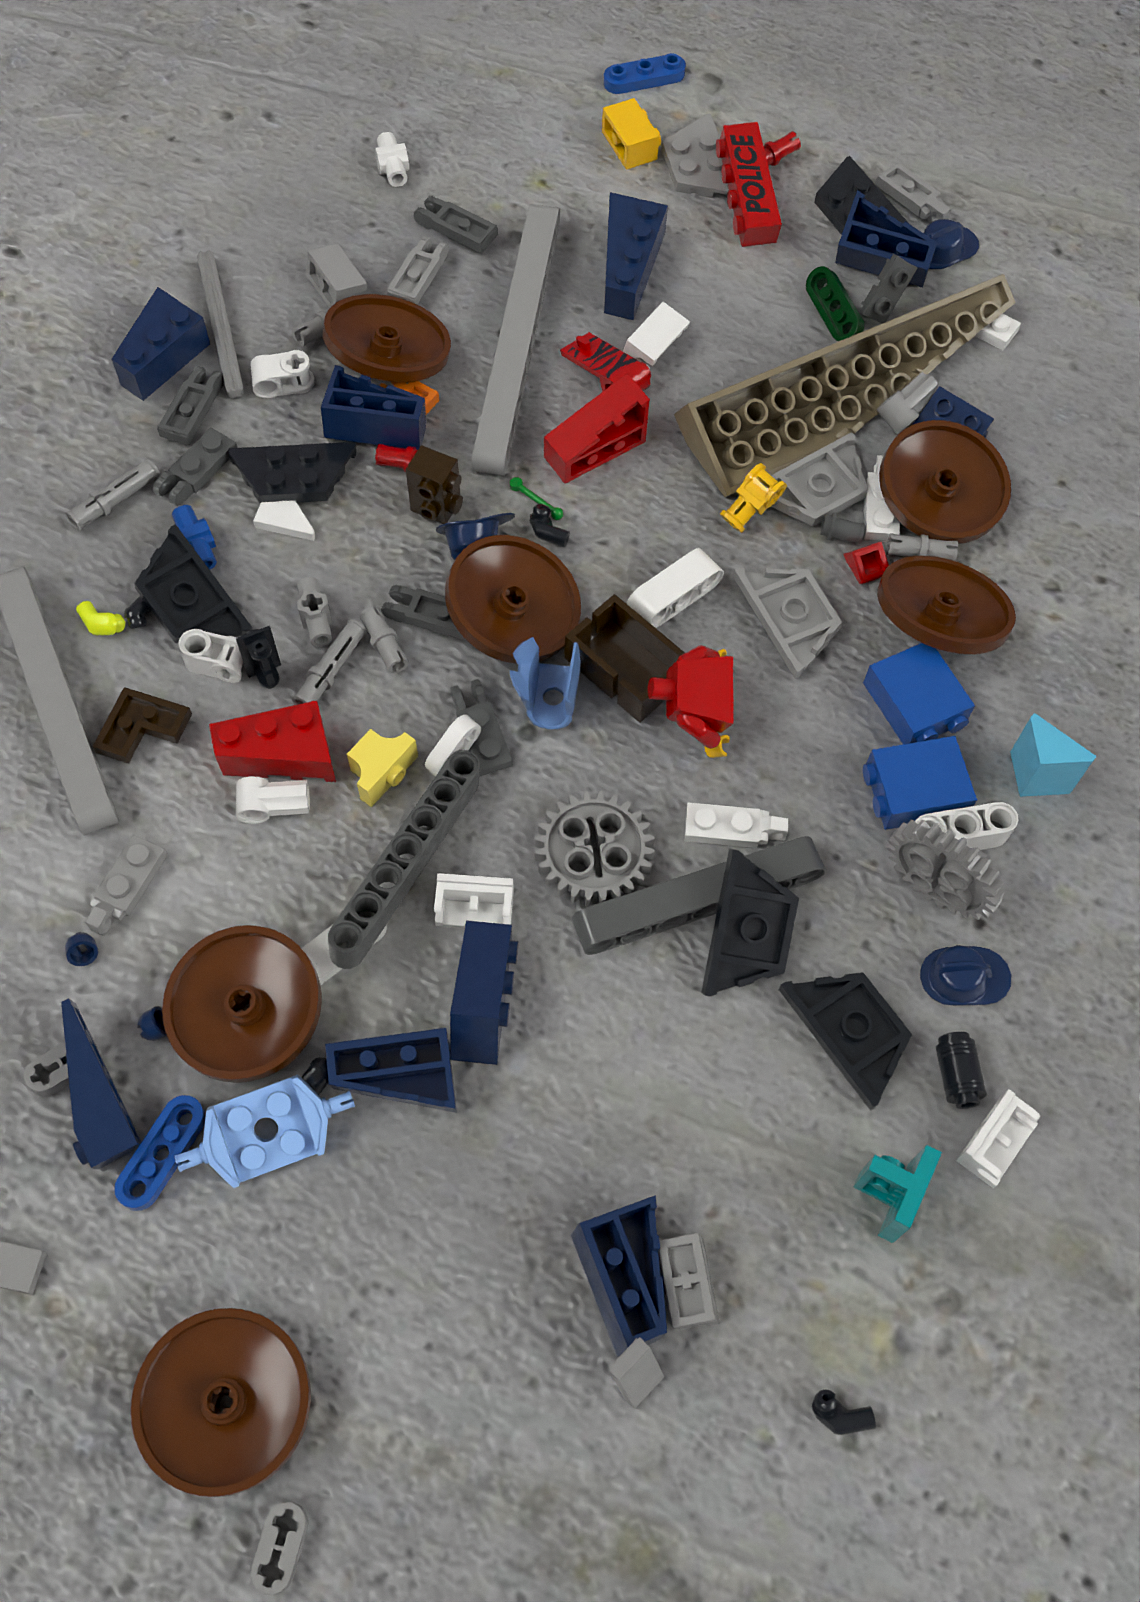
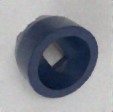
[65,932,98,966]
[137,1006,167,1041]

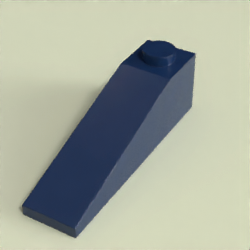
[61,998,142,1169]

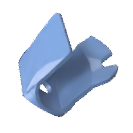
[510,637,581,729]

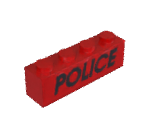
[716,122,782,247]

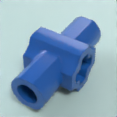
[172,505,217,570]

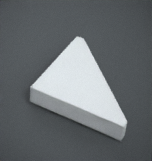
[253,501,315,541]

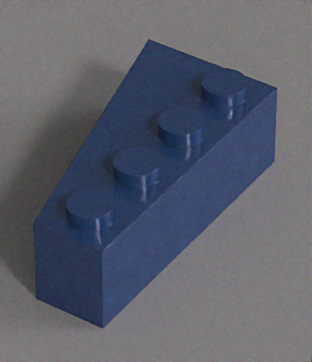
[604,192,668,320]

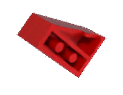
[544,373,650,484]
[209,700,336,782]

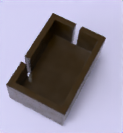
[564,594,685,723]

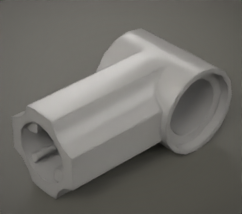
[876,372,938,434]

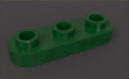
[806,266,865,342]

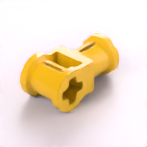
[720,463,787,534]

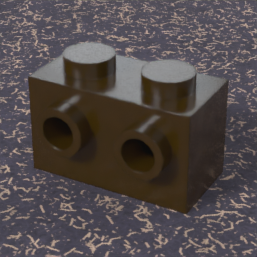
[406,445,463,524]

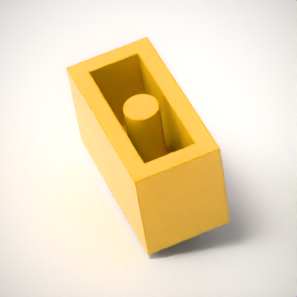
[602,98,661,170]

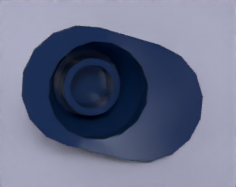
[924,219,979,269]
[436,513,515,560]
[920,945,1012,1006]

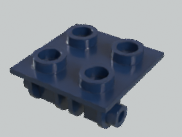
[912,386,994,438]

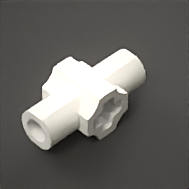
[375,132,409,187]

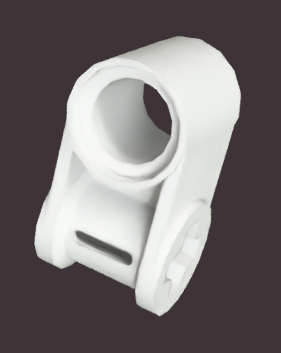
[251,350,315,399]
[179,629,243,683]

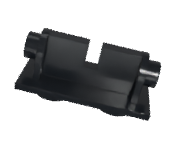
[236,626,281,689]

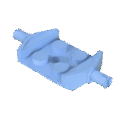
[175,1075,355,1188]

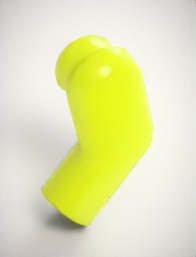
[76,601,125,635]

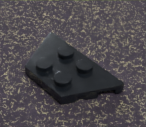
[814,156,908,235]
[229,442,357,503]
[134,524,253,643]
[701,848,799,996]
[778,972,912,1111]

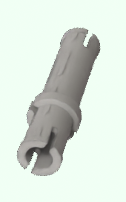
[66,458,160,531]
[292,619,367,705]

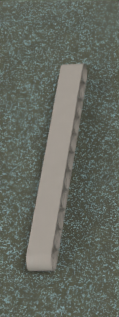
[472,204,560,476]

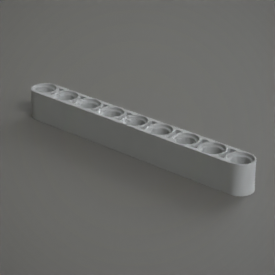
[0,566,120,836]

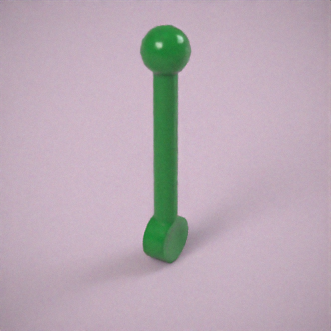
[510,477,564,520]

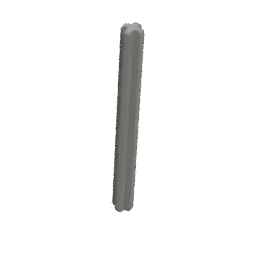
[197,250,245,399]

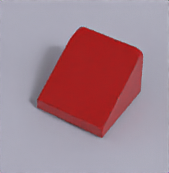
[844,541,889,584]

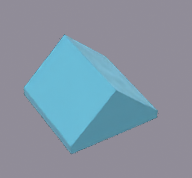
[1010,713,1097,797]

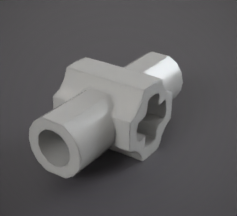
[296,577,332,647]

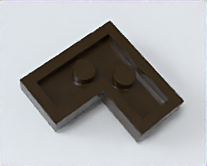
[92,687,192,764]

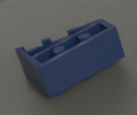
[835,190,937,288]
[111,287,210,401]
[321,365,426,450]
[450,920,518,1065]
[325,1028,457,1113]
[571,1195,667,1357]

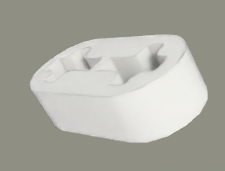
[425,714,481,776]

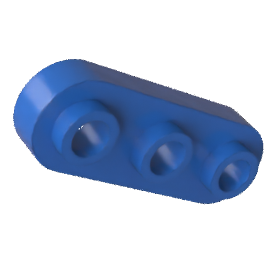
[603,53,686,94]
[114,1095,206,1211]

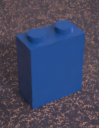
[863,643,975,744]
[863,736,977,830]

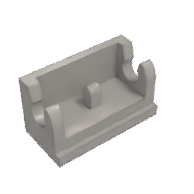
[306,243,367,308]
[659,1233,720,1330]

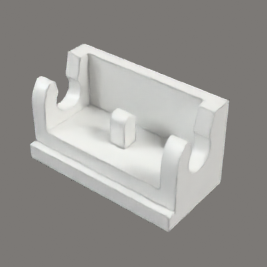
[623,302,690,369]
[434,873,514,928]
[956,1089,1040,1189]

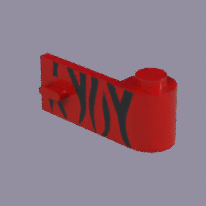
[560,332,651,391]

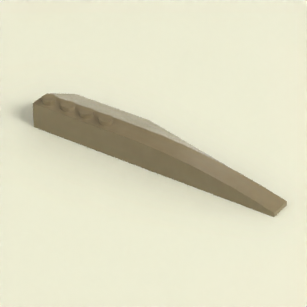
[674,274,1016,497]

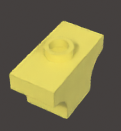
[347,729,418,807]

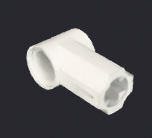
[236,777,310,824]

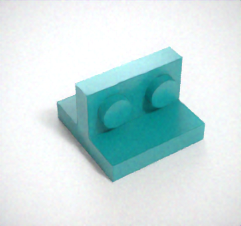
[853,1145,942,1243]

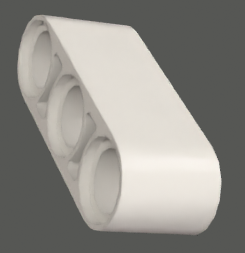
[627,548,724,628]
[915,802,1019,850]

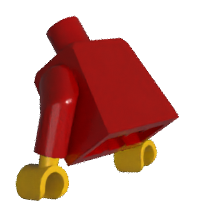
[648,645,734,758]

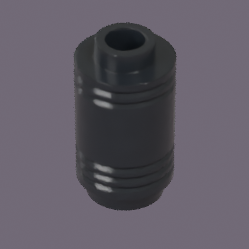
[935,1032,987,1109]

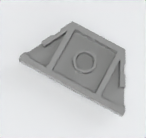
[661,114,729,198]
[762,432,868,527]
[733,567,842,679]

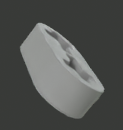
[24,1041,101,1097]
[250,1502,309,1595]

